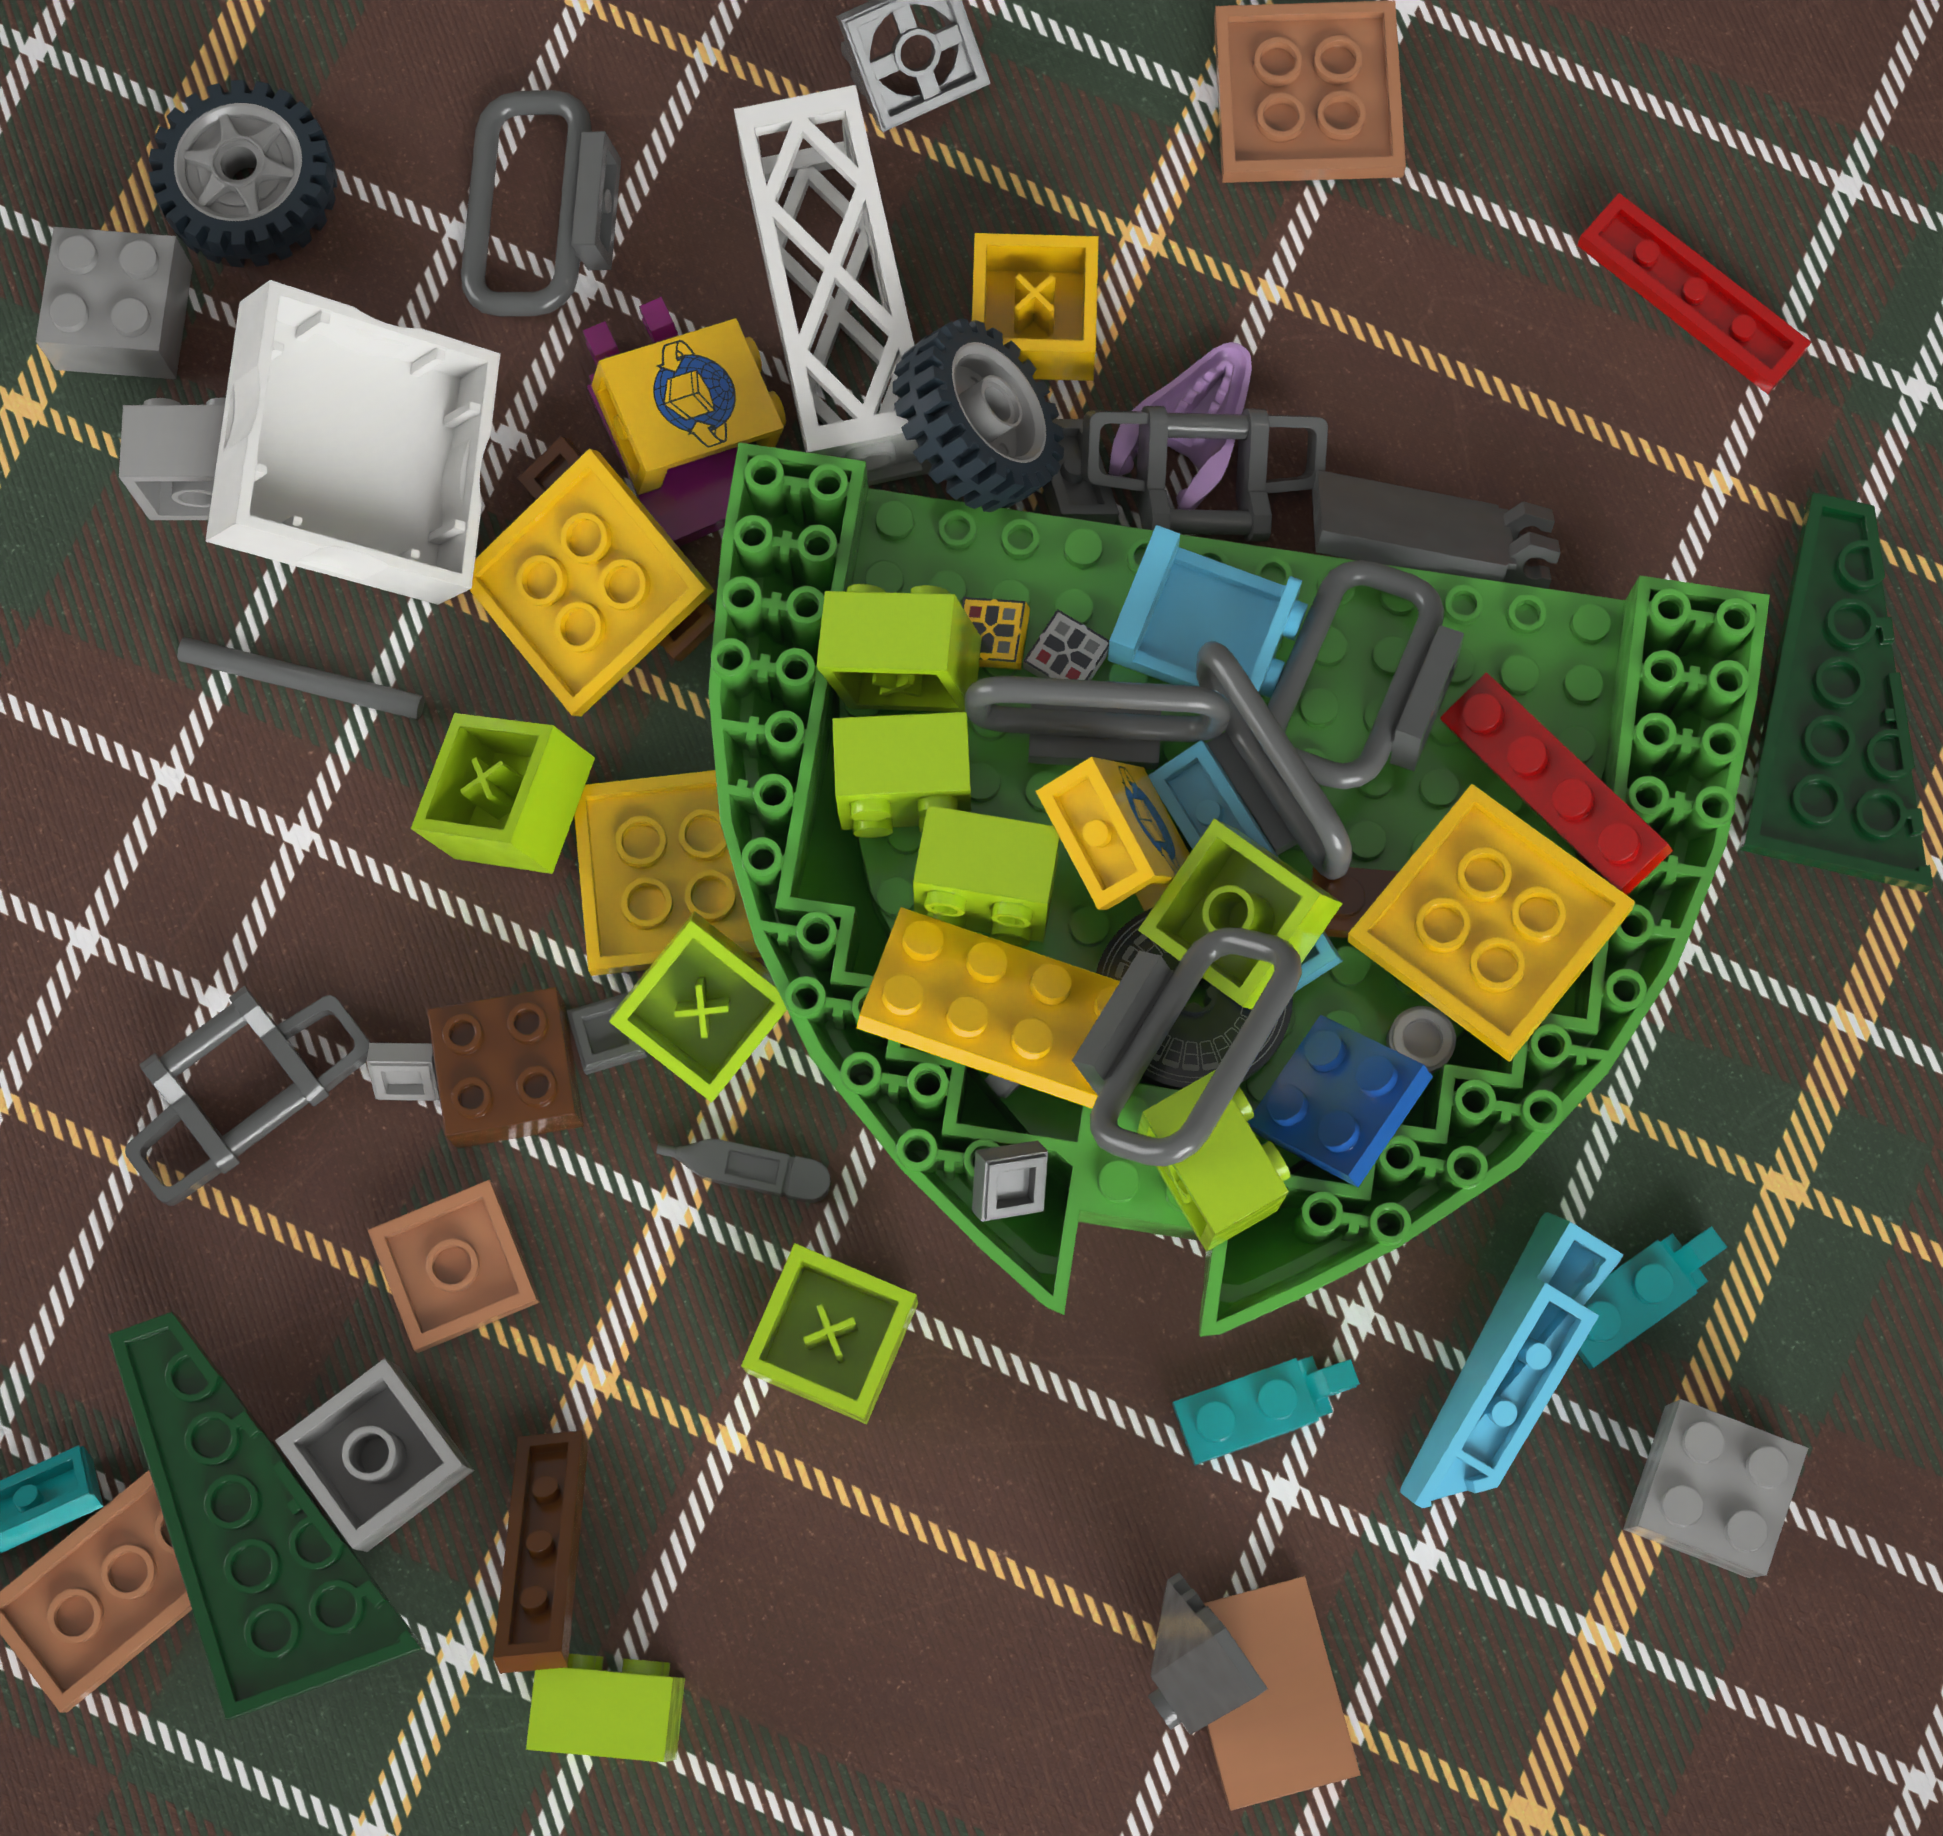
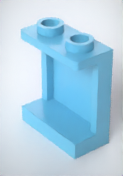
[1108,525,1308,698]

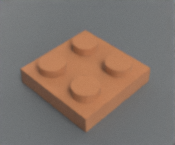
[368,1180,540,1353]

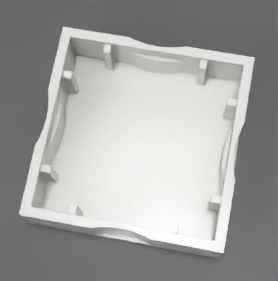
[205,280,500,605]

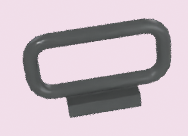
[461,90,621,317]
[1262,560,1464,790]
[1196,641,1352,880]
[965,676,1232,770]
[1072,927,1302,1166]

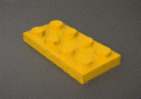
[856,907,1120,1108]

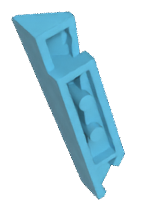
[1400,1212,1624,1508]

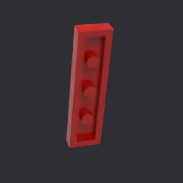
[1577,193,1811,394]
[1440,672,1673,895]

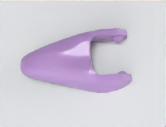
[1109,342,1252,510]

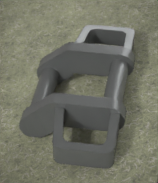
[1081,406,1328,542]
[125,986,371,1206]

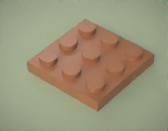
[1214,1,1406,183]

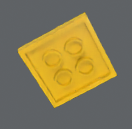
[470,448,714,717]
[574,770,761,976]
[1348,784,1635,1062]

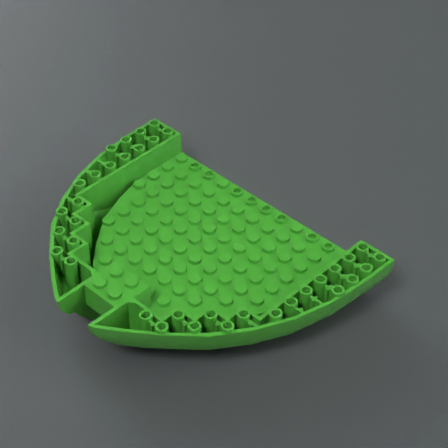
[708,442,1770,1337]

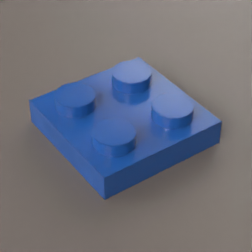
[1247,1015,1433,1187]

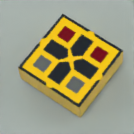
[962,597,1030,670]

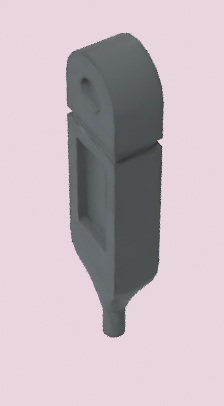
[656,1139,831,1203]

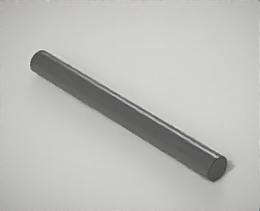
[177,637,425,720]

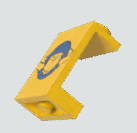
[591,318,786,495]
[1036,757,1190,911]

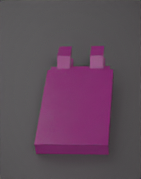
[583,297,749,547]

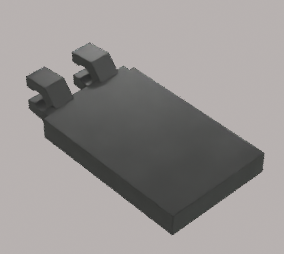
[1312,470,1561,589]

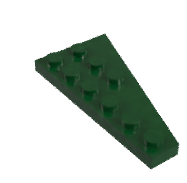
[1739,492,1934,893]
[108,1312,425,1720]

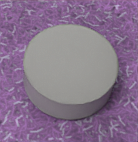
[1386,1006,1456,1074]

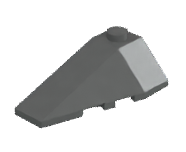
[1148,1572,1268,1735]

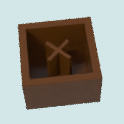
[427,987,584,1148]

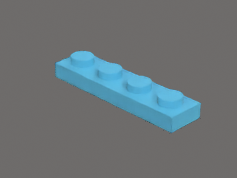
[1148,740,1343,993]

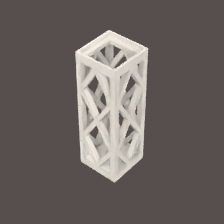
[734,85,932,486]

